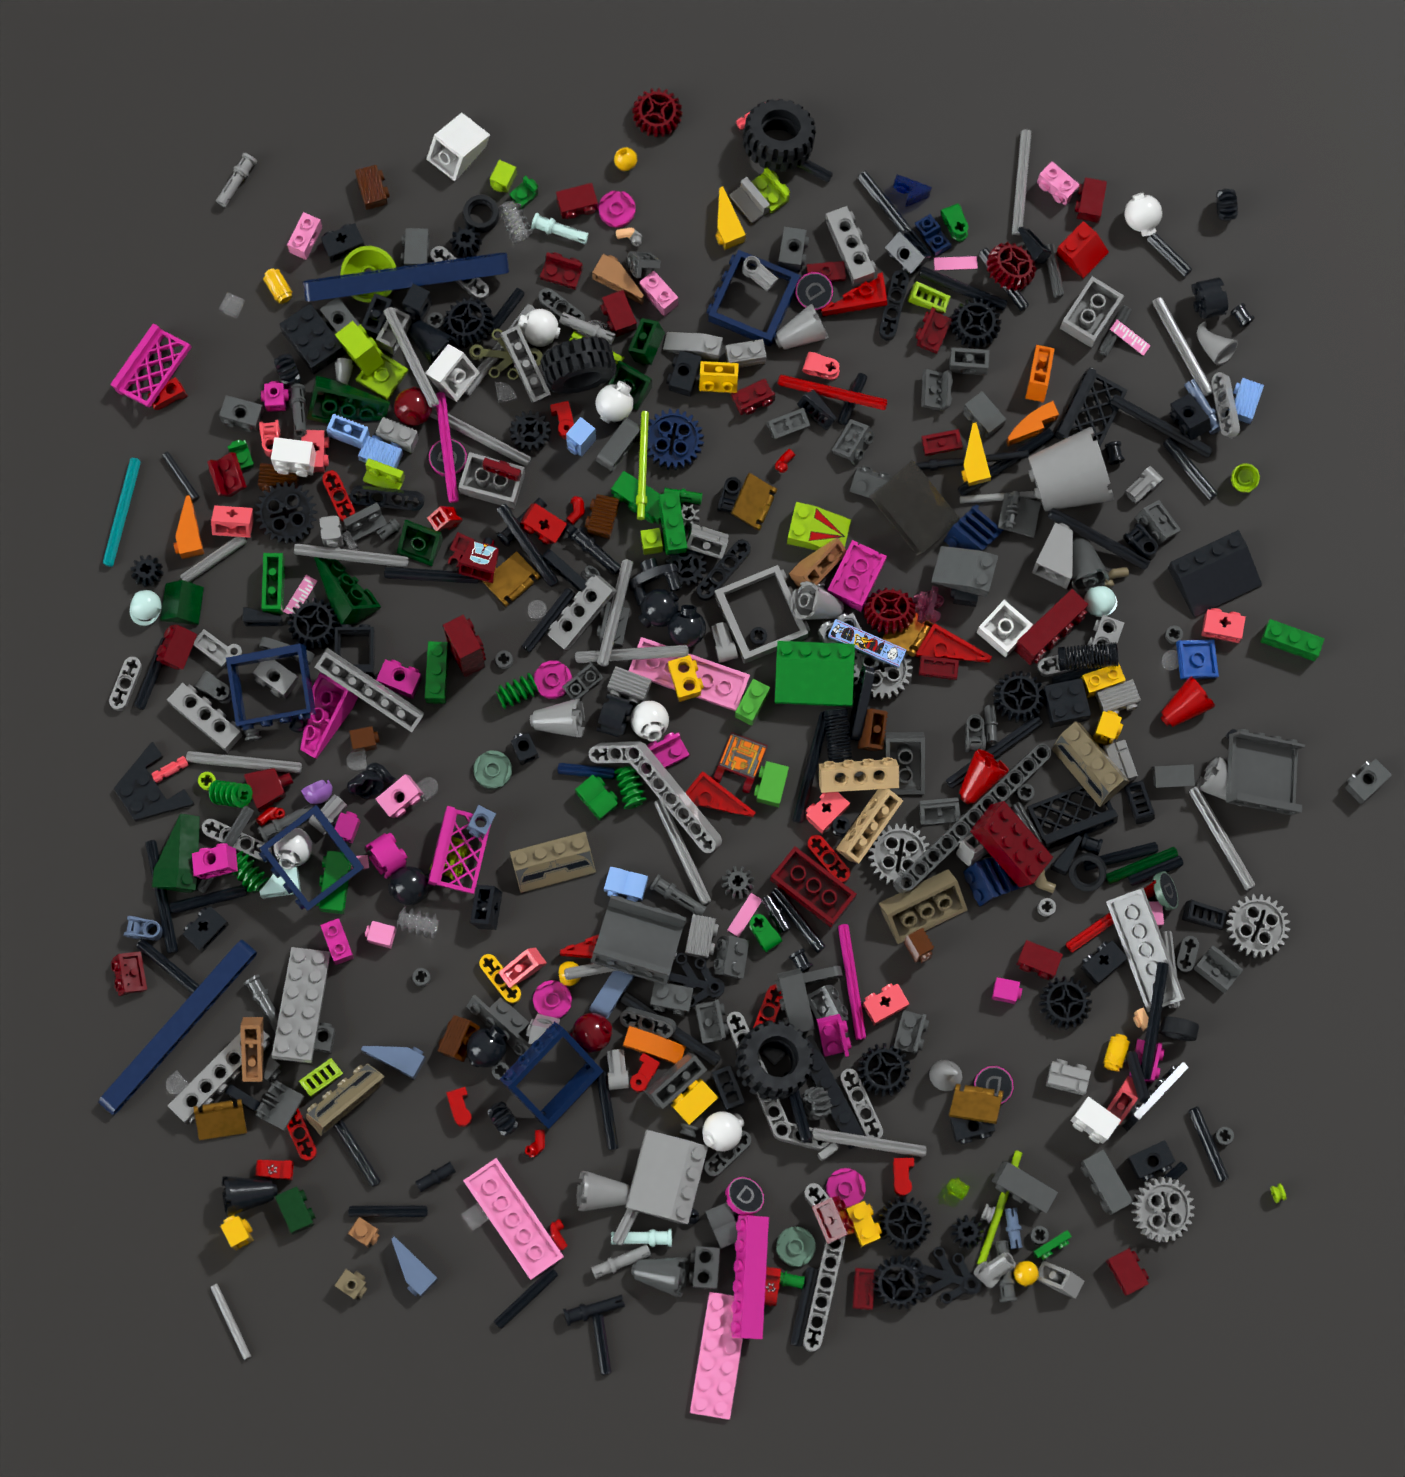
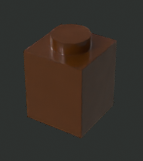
[349,726,380,754]

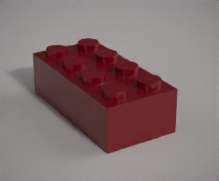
[1014,589,1089,666]
[443,614,486,677]
[970,801,1053,887]
[770,846,857,928]

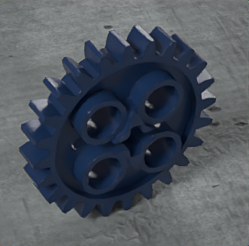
[647,409,704,470]

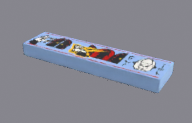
[828,619,906,668]

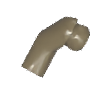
[1104,567,1129,588]
[1034,870,1056,893]

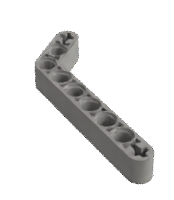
[589,741,722,853]
[726,1011,829,1151]
[803,1183,846,1352]

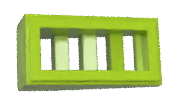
[907,282,951,314]
[299,1058,343,1098]

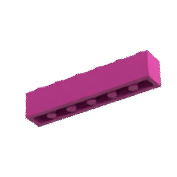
[731,1215,769,1339]

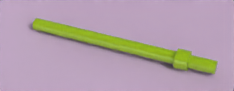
[636,411,649,520]
[977,1150,1022,1265]

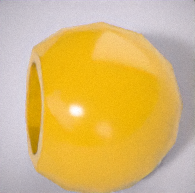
[614,147,637,171]
[559,961,581,986]
[1013,1261,1039,1286]

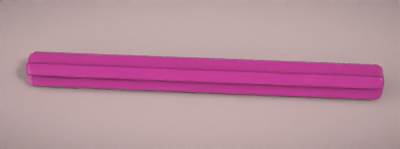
[435,392,459,503]
[838,924,866,1040]

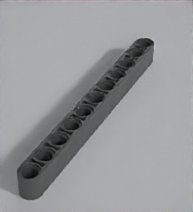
[894,744,1051,894]

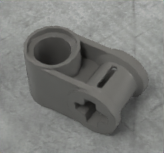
[194,671,232,704]
[965,714,986,752]

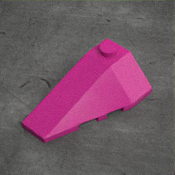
[300,672,358,759]

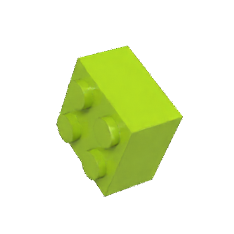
[335,321,385,376]

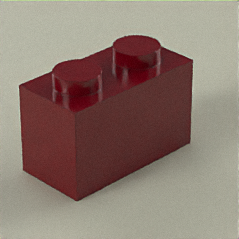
[1075,177,1107,223]
[556,183,598,219]
[600,290,637,337]
[156,625,197,670]
[1016,940,1063,980]
[1106,1248,1149,1296]

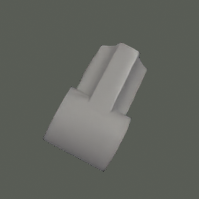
[742,256,778,292]
[1125,466,1164,503]
[711,622,738,663]
[308,794,347,835]
[607,1049,629,1090]
[974,1252,1016,1288]

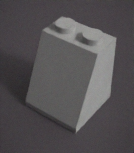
[1032,523,1073,589]

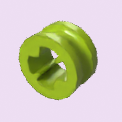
[198,772,216,791]
[1270,1183,1287,1203]

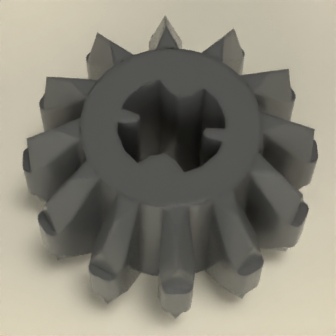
[721,866,754,899]
[801,1087,832,1121]

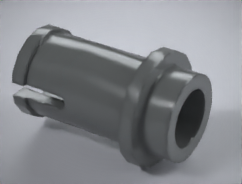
[376,518,401,541]

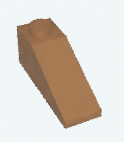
[592,254,644,304]
[789,538,847,588]
[240,1017,264,1082]

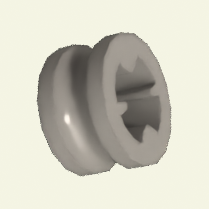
[1037,898,1056,917]
[980,1204,996,1224]

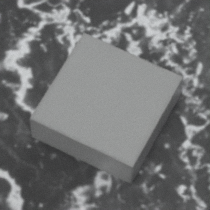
[817,1143,838,1161]

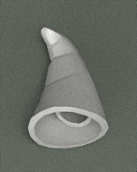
[1197,322,1238,366]
[929,1060,962,1091]

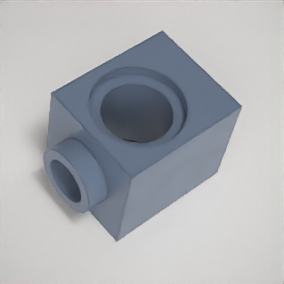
[466,805,496,838]

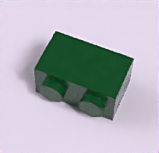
[628,318,665,365]
[275,1186,316,1234]

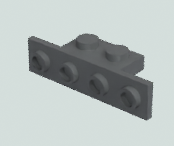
[466,995,531,1056]

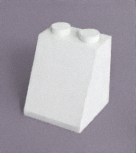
[427,113,490,181]

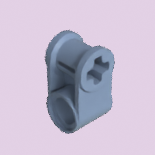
[124,916,163,941]

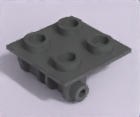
[998,491,1041,538]
[256,1080,304,1131]

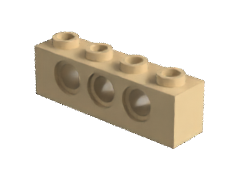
[819,757,899,793]
[835,789,903,864]

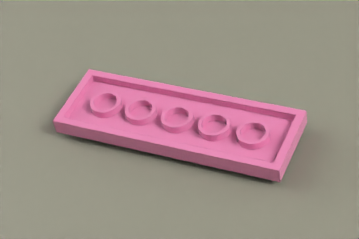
[629,637,750,711]
[463,1158,564,1280]
[690,1292,743,1420]

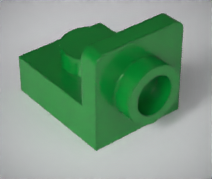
[509,176,538,209]
[227,440,254,471]

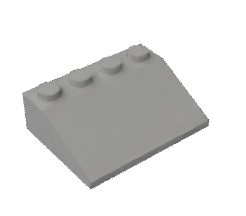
[625,1130,708,1224]

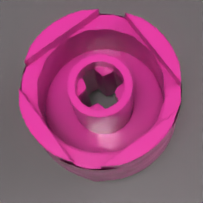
[364,833,408,879]

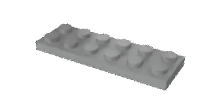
[1106,888,1185,1012]
[272,947,331,1063]

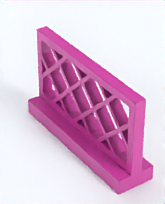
[110,324,192,408]
[427,806,491,894]

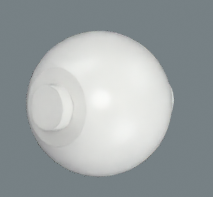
[1125,193,1162,236]
[518,309,560,347]
[595,381,633,423]
[630,701,669,741]
[273,828,313,869]
[702,1111,744,1151]

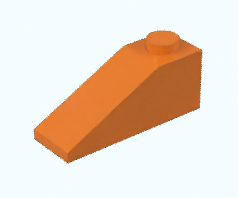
[1025,345,1055,402]
[173,495,204,559]

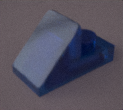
[893,174,932,207]

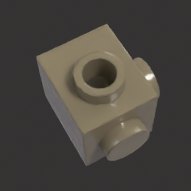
[335,1269,368,1300]

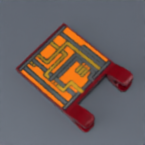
[713,732,768,794]

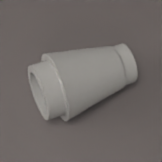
[335,358,354,385]

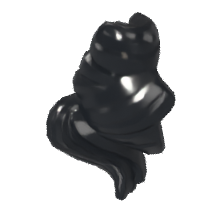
[347,763,396,799]

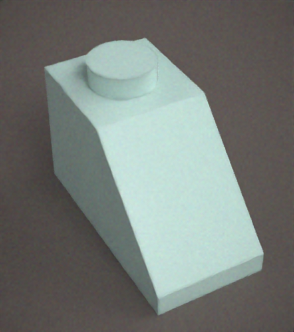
[260,867,301,899]

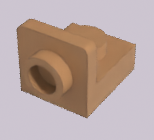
[348,1217,380,1247]

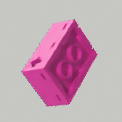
[827,540,887,612]

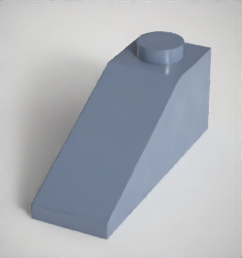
[361,1046,426,1080]
[391,1237,439,1297]

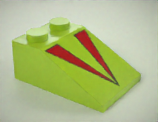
[787,502,851,551]

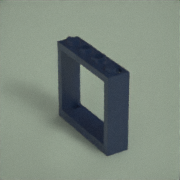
[707,250,801,347]
[226,643,316,730]
[258,805,364,911]
[499,1022,603,1129]

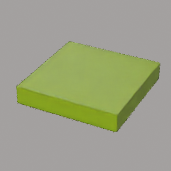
[356,354,408,401]

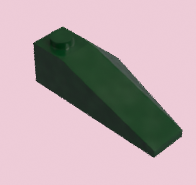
[307,376,390,423]
[314,557,381,625]
[151,813,200,893]

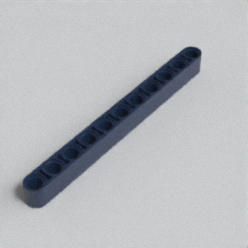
[302,253,509,301]
[98,939,257,1115]

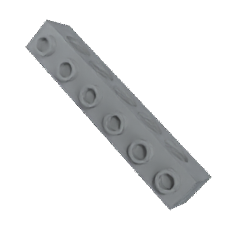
[314,648,424,732]
[168,1032,271,1124]

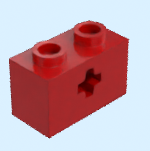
[520,503,567,545]

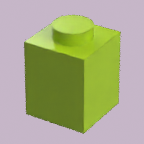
[490,160,517,193]
[641,528,663,555]

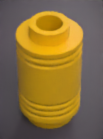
[263,268,293,304]
[1103,1034,1130,1072]

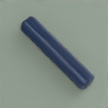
[557,763,615,779]

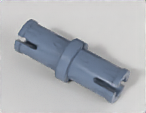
[1004,1208,1023,1249]

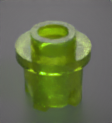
[946,1176,970,1200]

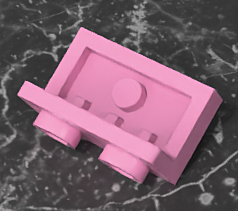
[1037,162,1079,206]

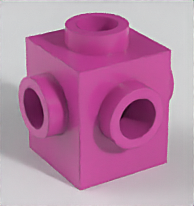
[261,381,289,412]

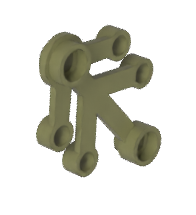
[469,329,543,380]

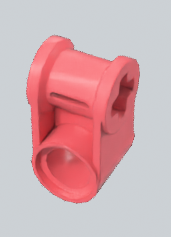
[802,352,840,380]
[259,420,281,458]

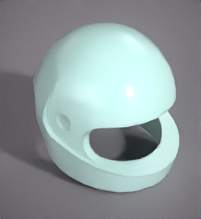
[1084,586,1117,617]
[130,590,162,626]

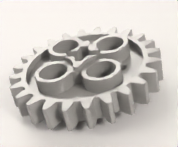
[854,638,913,700]
[868,824,931,887]
[1226,894,1290,958]
[1131,1177,1195,1242]

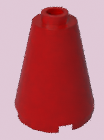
[1160,676,1215,727]
[959,749,1009,804]

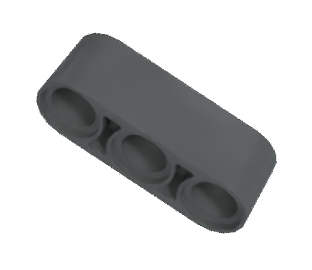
[596,417,641,472]

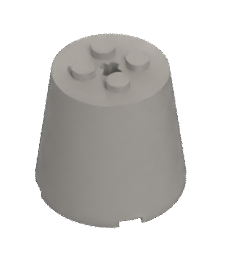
[1028,427,1114,512]

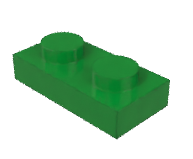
[1032,1230,1072,1260]

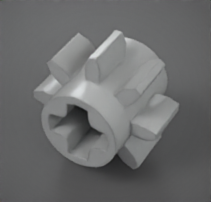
[682,504,699,528]

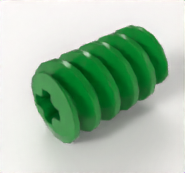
[495,673,538,710]
[614,766,647,809]
[209,780,253,808]
[232,851,270,893]

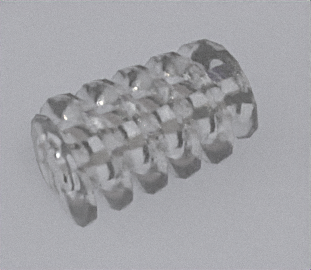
[498,201,533,243]
[396,906,440,939]

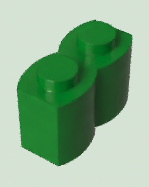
[575,775,618,821]

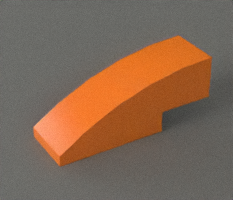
[1006,401,1059,447]
[623,1026,686,1064]

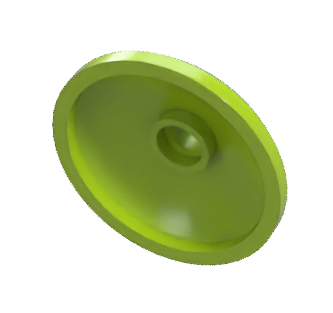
[340,246,396,303]

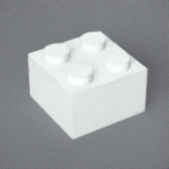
[425,344,480,402]
[271,437,316,477]
[977,600,1033,658]
[1070,1097,1121,1144]

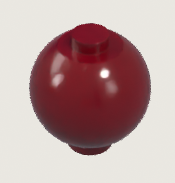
[394,387,432,426]
[570,1013,612,1053]

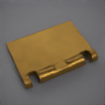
[731,473,778,531]
[482,551,541,607]
[882,608,934,657]
[949,1084,1004,1124]
[193,1099,247,1140]

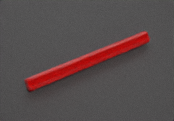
[778,375,888,410]
[1065,880,1156,952]

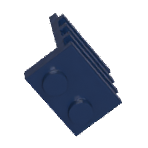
[943,504,1004,551]
[963,857,1025,907]

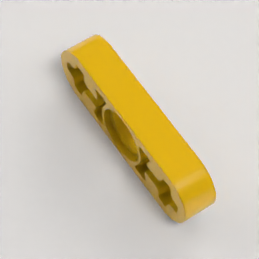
[479,954,521,1004]

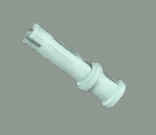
[531,213,589,245]
[611,1229,672,1247]

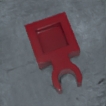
[448,532,476,568]

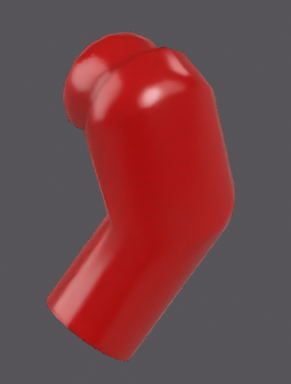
[775,449,795,473]
[566,496,585,525]
[256,807,285,826]
[525,1130,545,1157]
[550,1219,568,1250]

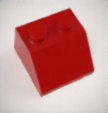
[1056,221,1109,279]

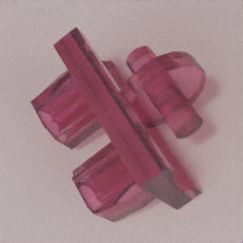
[912,586,944,624]

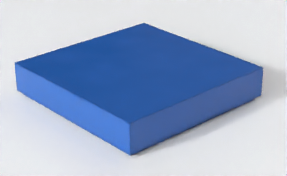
[1176,640,1219,680]

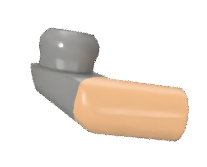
[616,227,643,246]

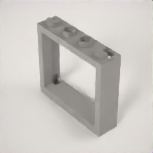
[714,565,810,664]

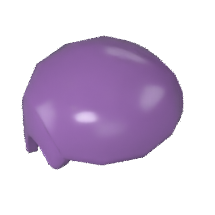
[301,780,333,804]

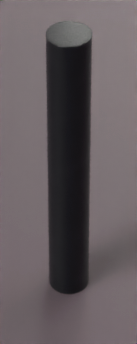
[162,451,200,501]

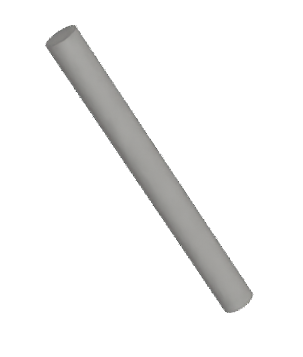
[960,491,1036,504]
[210,1284,251,1360]

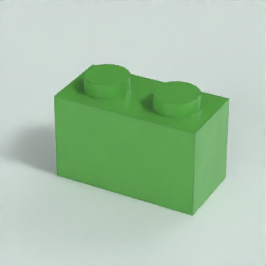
[735,679,770,726]
[754,761,789,808]

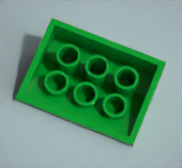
[775,641,855,707]

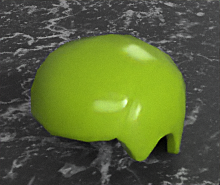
[1231,463,1260,493]

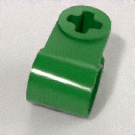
[940,203,969,242]
[749,914,783,953]

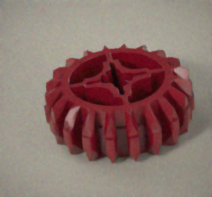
[632,88,683,138]
[986,242,1037,291]
[864,587,916,635]

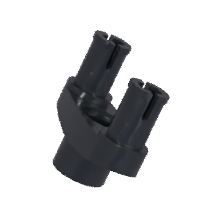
[628,558,682,606]

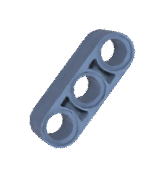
[589,970,635,1019]

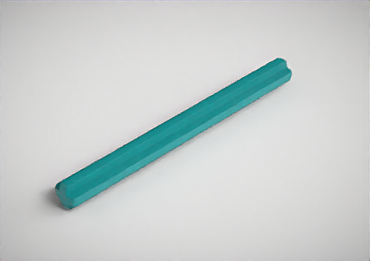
[103,458,141,567]

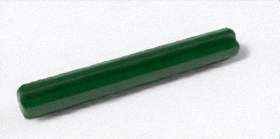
[1105,847,1178,884]

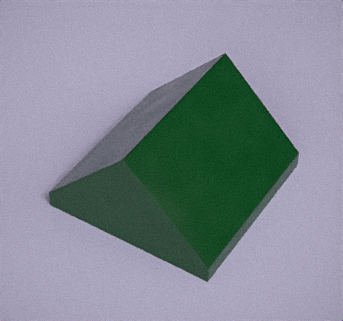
[608,361,652,411]
[397,520,443,566]
[160,580,204,625]

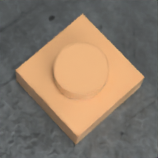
[1133,1007,1149,1031]

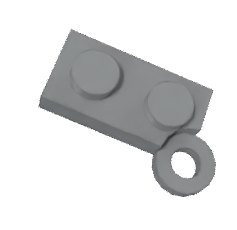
[193,629,242,668]

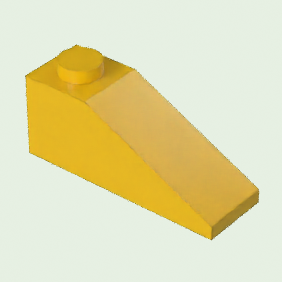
[716,186,746,250]
[961,423,991,486]

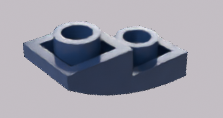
[915,214,951,257]

